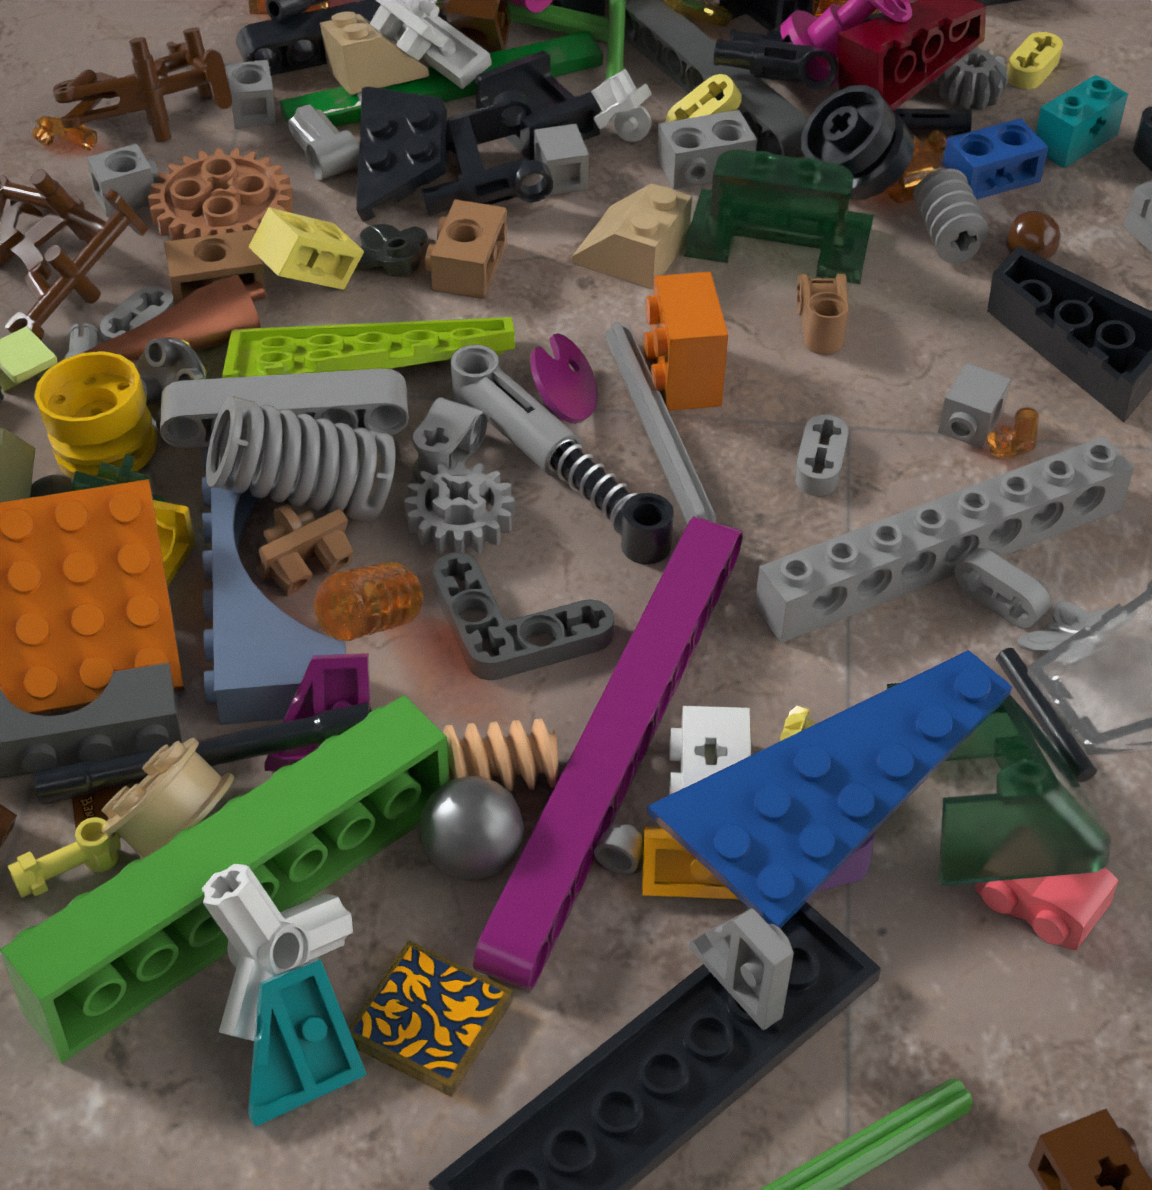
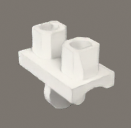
[370,0,449,61]
[591,69,652,142]

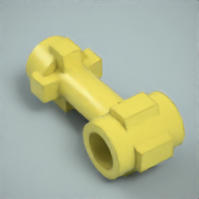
[7,817,122,898]

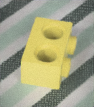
[248,207,365,290]

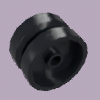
[801,85,914,200]

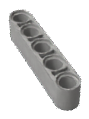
[160,369,409,448]

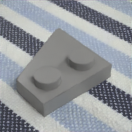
[689,908,794,1031]

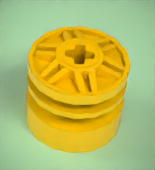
[34,351,157,484]

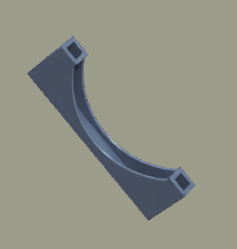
[201,447,347,725]

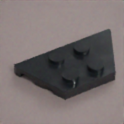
[356,86,447,222]

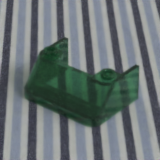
[886,683,1111,886]

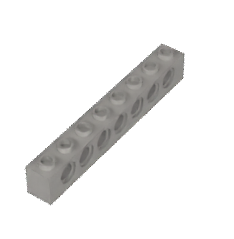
[754,436,1134,643]

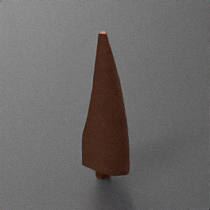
[80,274,265,362]

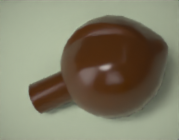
[1006,211,1061,260]

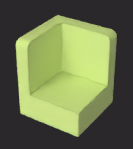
[0,326,58,392]

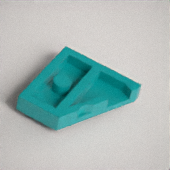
[248,957,367,1127]

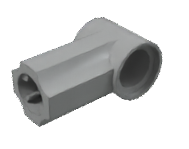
[288,104,359,180]

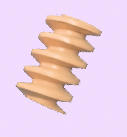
[443,719,559,791]

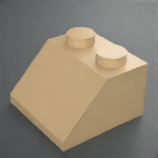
[320,12,429,95]
[572,183,692,289]

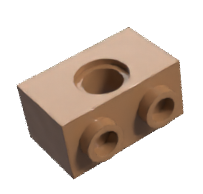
[425,199,507,299]
[163,229,267,305]

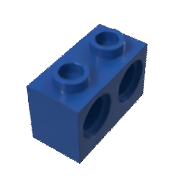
[941,118,1048,200]

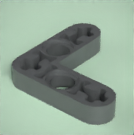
[433,553,614,680]

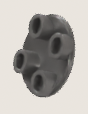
[136,337,206,432]

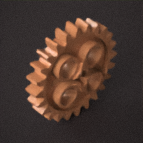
[148,148,294,241]

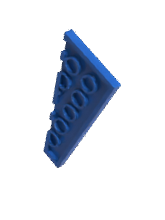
[647,650,1013,928]

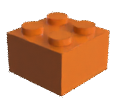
[643,271,728,411]

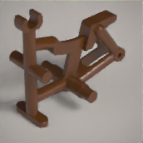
[53,27,232,142]
[0,169,149,340]

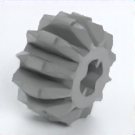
[936,46,1008,110]

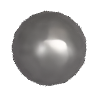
[419,776,524,880]

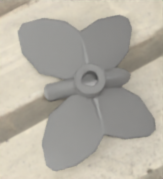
[1017,601,1132,663]

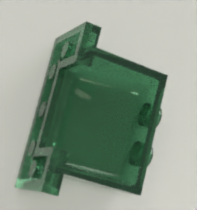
[684,149,874,284]

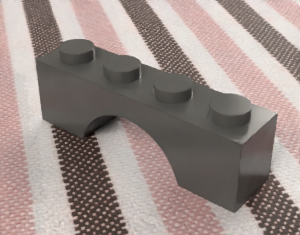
[0,663,182,778]

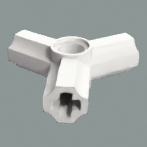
[202,864,353,1041]

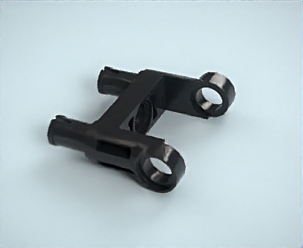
[713,29,838,89]
[421,90,554,216]

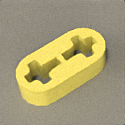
[1006,32,1063,89]
[665,74,742,123]

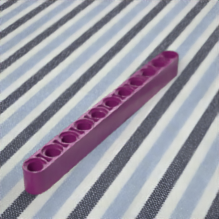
[473,516,743,990]

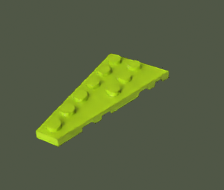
[222,317,515,378]

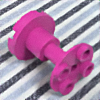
[780,0,912,87]

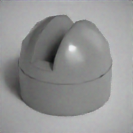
[594,824,644,874]

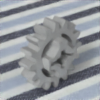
[404,461,515,554]

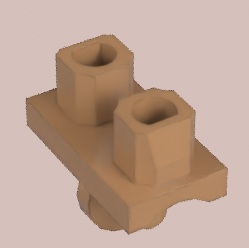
[255,504,354,595]

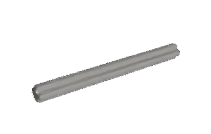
[605,322,716,525]

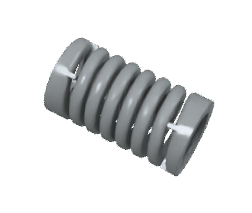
[206,396,395,523]

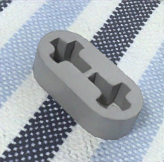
[100,286,175,343]
[795,414,849,496]
[955,548,1051,628]

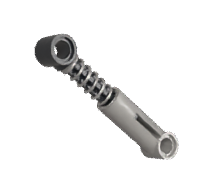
[451,345,674,565]

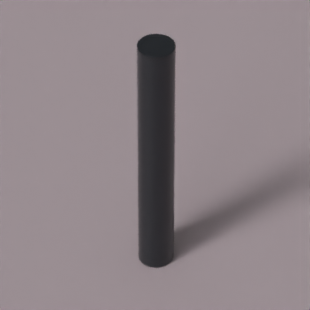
[996,648,1097,782]

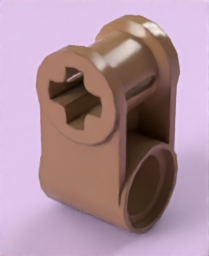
[796,274,849,354]

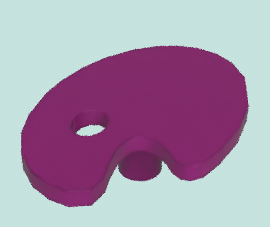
[530,333,597,424]

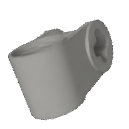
[412,397,488,484]

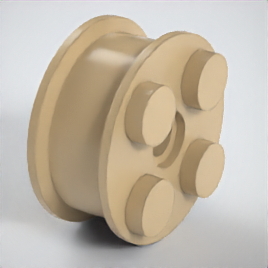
[102,738,234,859]

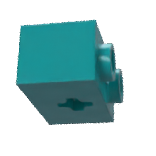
[1035,74,1128,168]

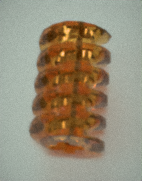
[314,562,423,641]

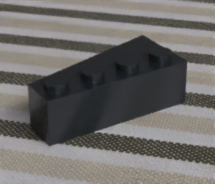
[987,246,1152,422]

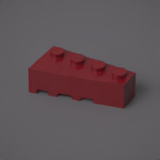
[838,0,986,111]

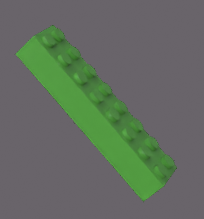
[0,695,449,1064]

